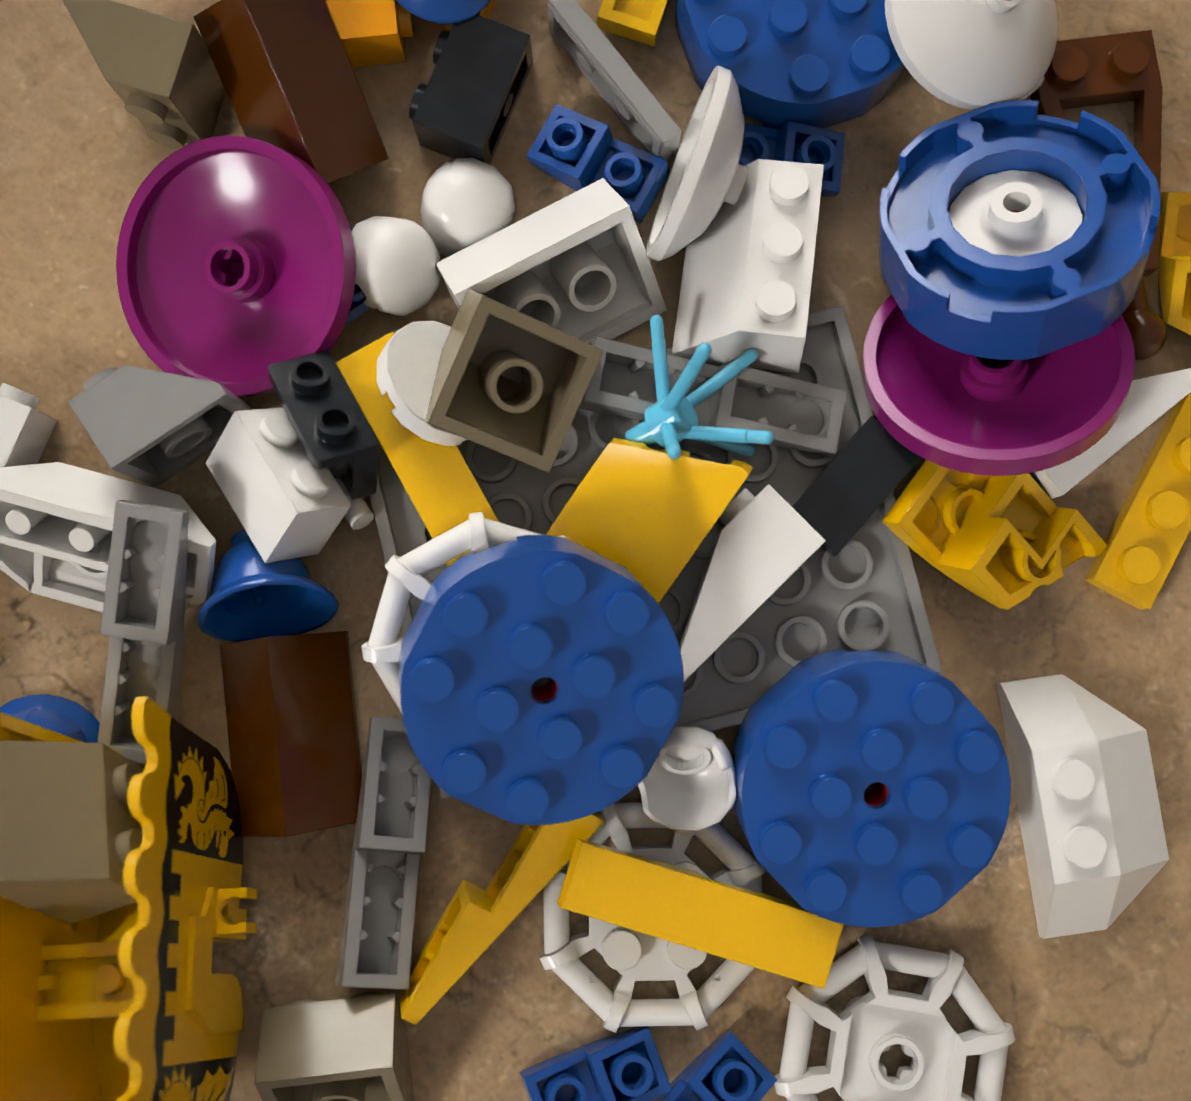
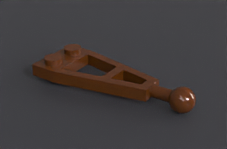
[1030,30,1167,360]

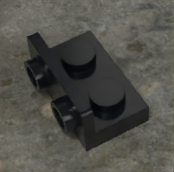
[268,350,380,500]

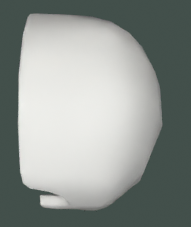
[421,158,516,257]
[351,216,441,317]
[638,726,736,831]

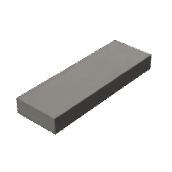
[547,0,681,162]

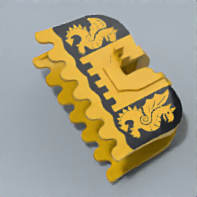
[0,696,257,1101]

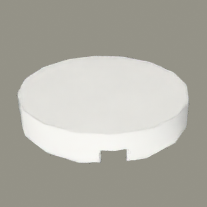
[376,321,468,446]

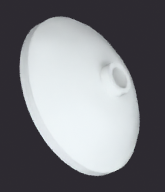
[885,0,1058,110]
[646,66,749,261]

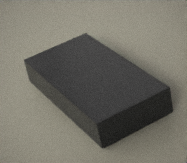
[792,416,921,556]

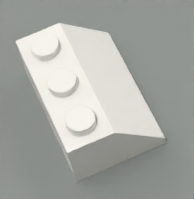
[671,159,824,373]
[436,178,667,343]

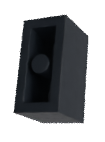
[409,15,533,165]

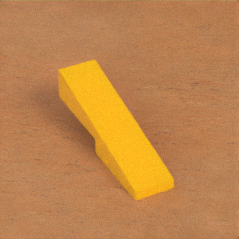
[336,332,499,567]
[398,812,605,1025]
[557,838,844,989]

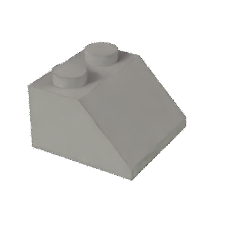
[68,365,254,487]

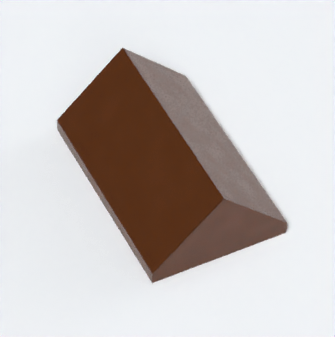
[193,0,389,184]
[220,631,362,837]

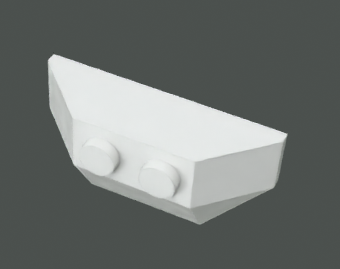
[0,462,216,612]
[996,674,1169,939]

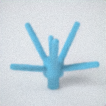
[625,315,774,460]

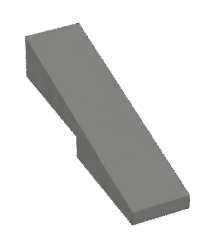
[578,336,847,456]
[97,500,189,764]
[335,716,431,990]

